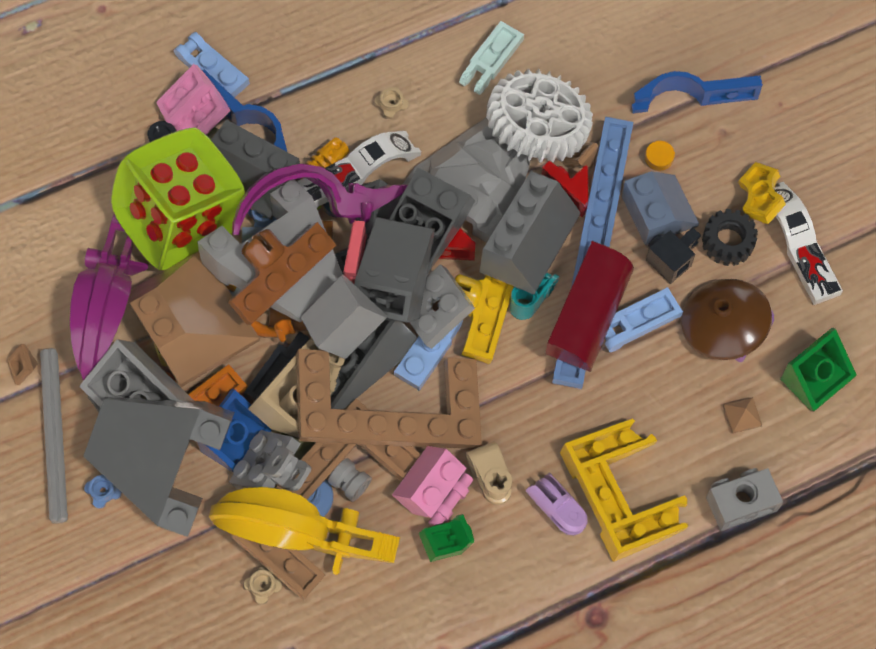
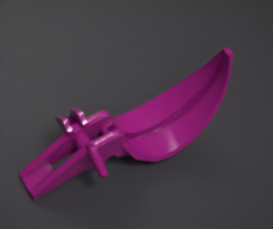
[232,163,408,235]
[70,214,148,380]

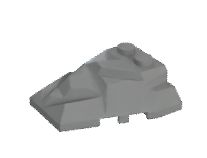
[403,118,531,243]

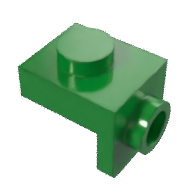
[419,514,474,562]

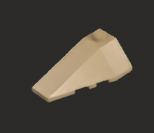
[248,337,345,438]

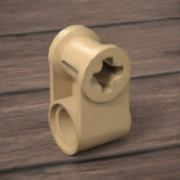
[466,441,512,505]

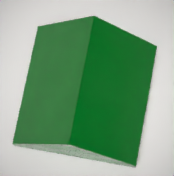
[780,328,857,412]

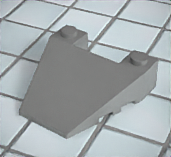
[198,179,342,322]

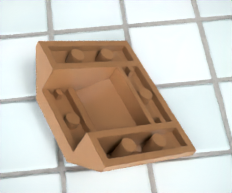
[128,251,260,387]

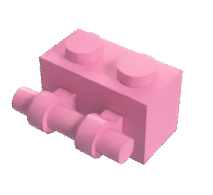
[392,446,474,526]

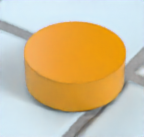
[645,141,675,171]

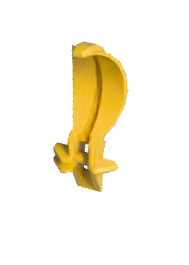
[209,487,400,575]

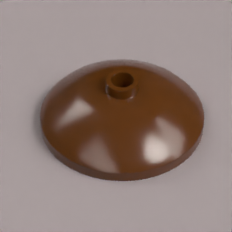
[681,279,772,360]

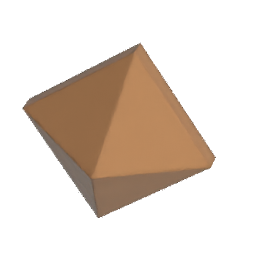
[562,142,598,168]
[7,344,38,385]
[723,397,762,434]

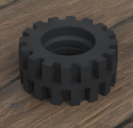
[702,209,758,266]

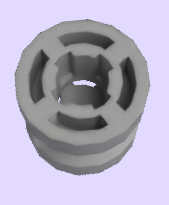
[328,458,372,502]

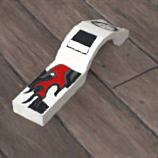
[298,131,421,207]
[775,182,843,305]

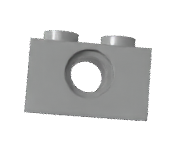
[706,468,783,531]

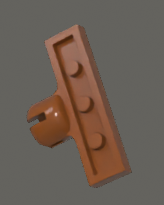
[228,222,337,325]

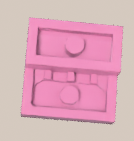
[156,64,231,135]

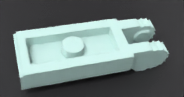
[459,21,525,95]

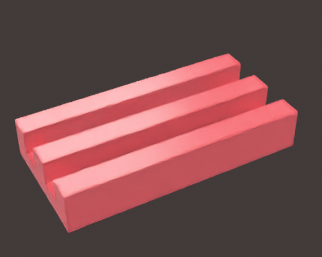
[344,220,367,284]

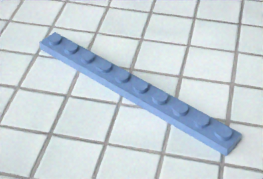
[552,117,633,389]

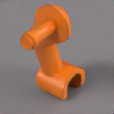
[251,319,296,342]

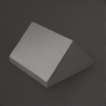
[301,274,388,359]

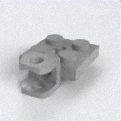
[410,264,475,349]
[229,430,311,491]

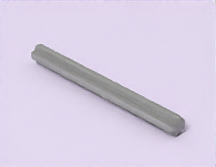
[40,348,68,524]

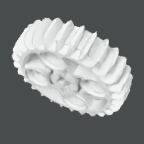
[486,69,593,163]

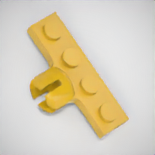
[454,274,514,364]

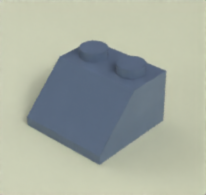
[622,171,699,245]

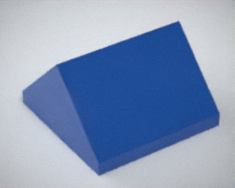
[197,389,272,472]

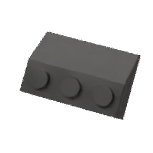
[211,120,301,220]

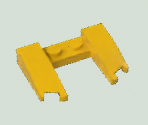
[560,418,688,562]

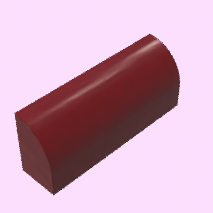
[546,241,634,372]

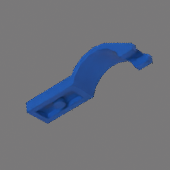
[202,69,287,152]
[631,71,763,113]

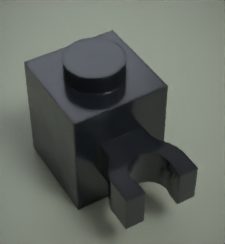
[646,227,701,284]

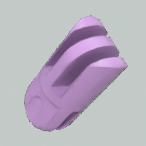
[526,472,588,536]

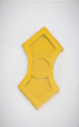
[738,162,786,224]

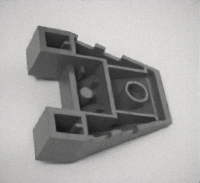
[83,397,235,537]

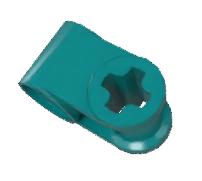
[509,272,560,320]

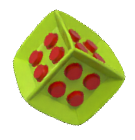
[111,128,245,270]

